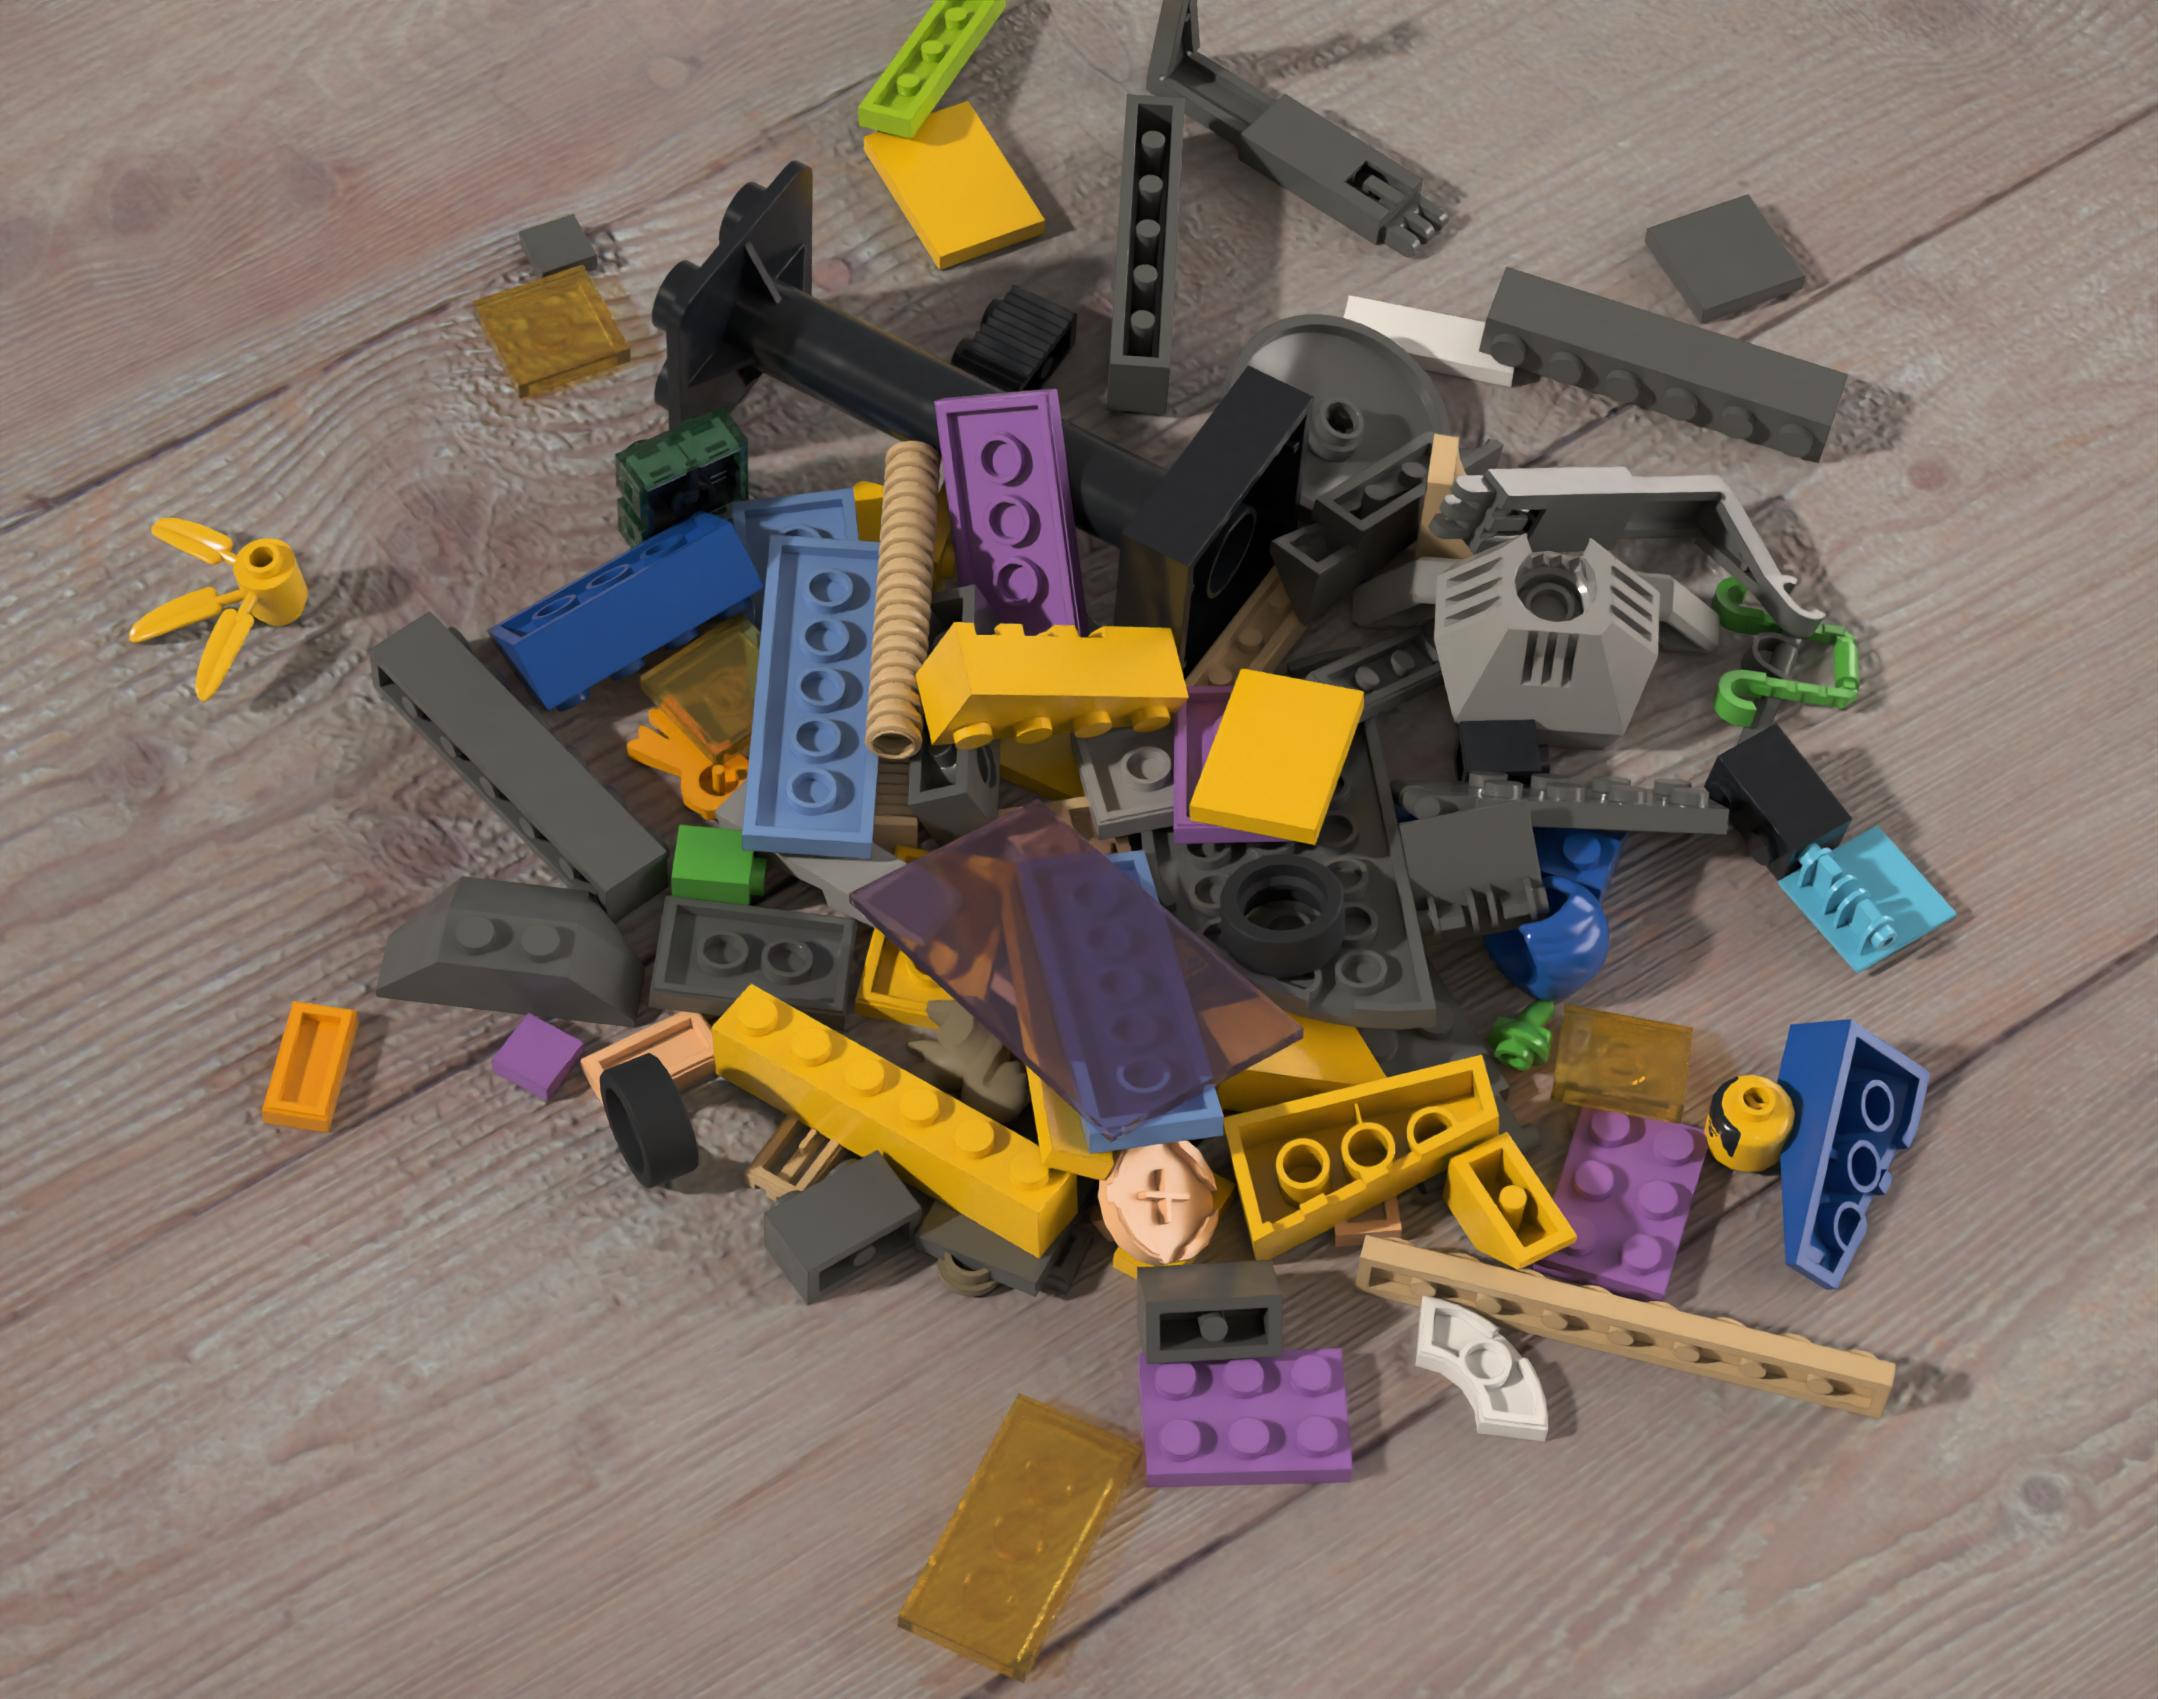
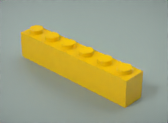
[711,984,1078,1259]

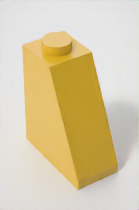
[1196,1001,1387,1112]

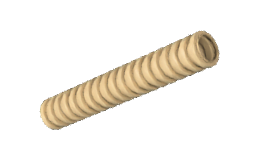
[864,440,941,760]

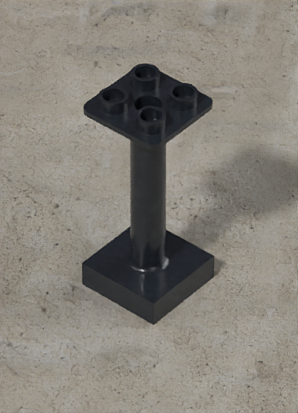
[652,160,1314,681]

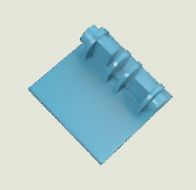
[1778,825,1957,974]

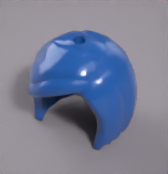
[1482,876,1609,1001]

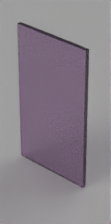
[849,798,1304,1143]

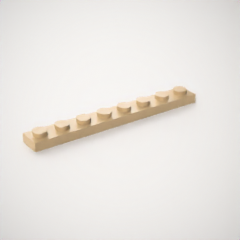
[1354,1235,1896,1419]

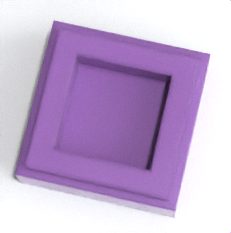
[492,1013,584,1102]

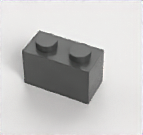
[764,1150,922,1305]
[1137,1260,1282,1364]

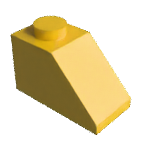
[1442,1132,1577,1270]

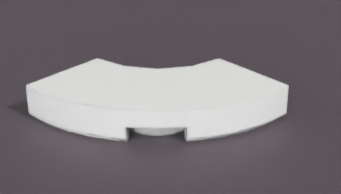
[1415,1296,1548,1442]

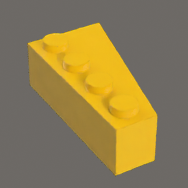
[915,622,1189,750]
[1223,1055,1499,1261]

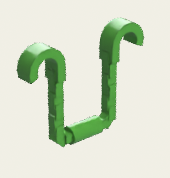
[1710,577,1859,727]

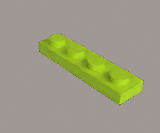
[858,0,1006,139]

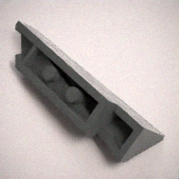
[1269,431,1504,626]

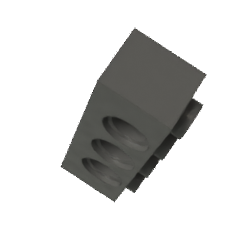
[908,584,1002,845]

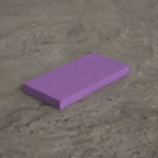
[934,388,1089,637]

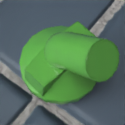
[1487,999,1555,1071]

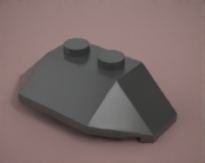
[376,876,645,1028]

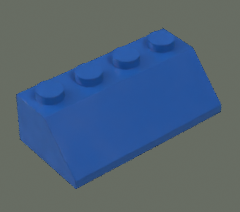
[487,510,765,712]

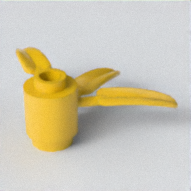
[129,518,308,702]

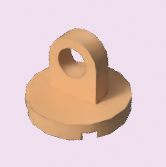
[1090,1141,1219,1266]

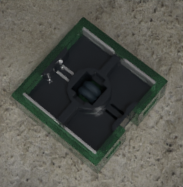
[615,406,749,548]

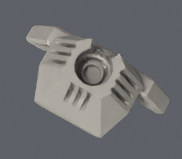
[1352,533,1720,750]

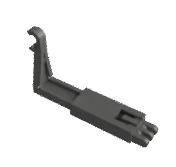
[1146,0,1449,258]
[1429,466,1826,637]

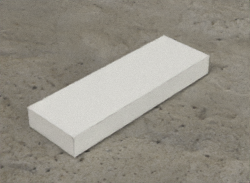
[1344,295,1515,387]

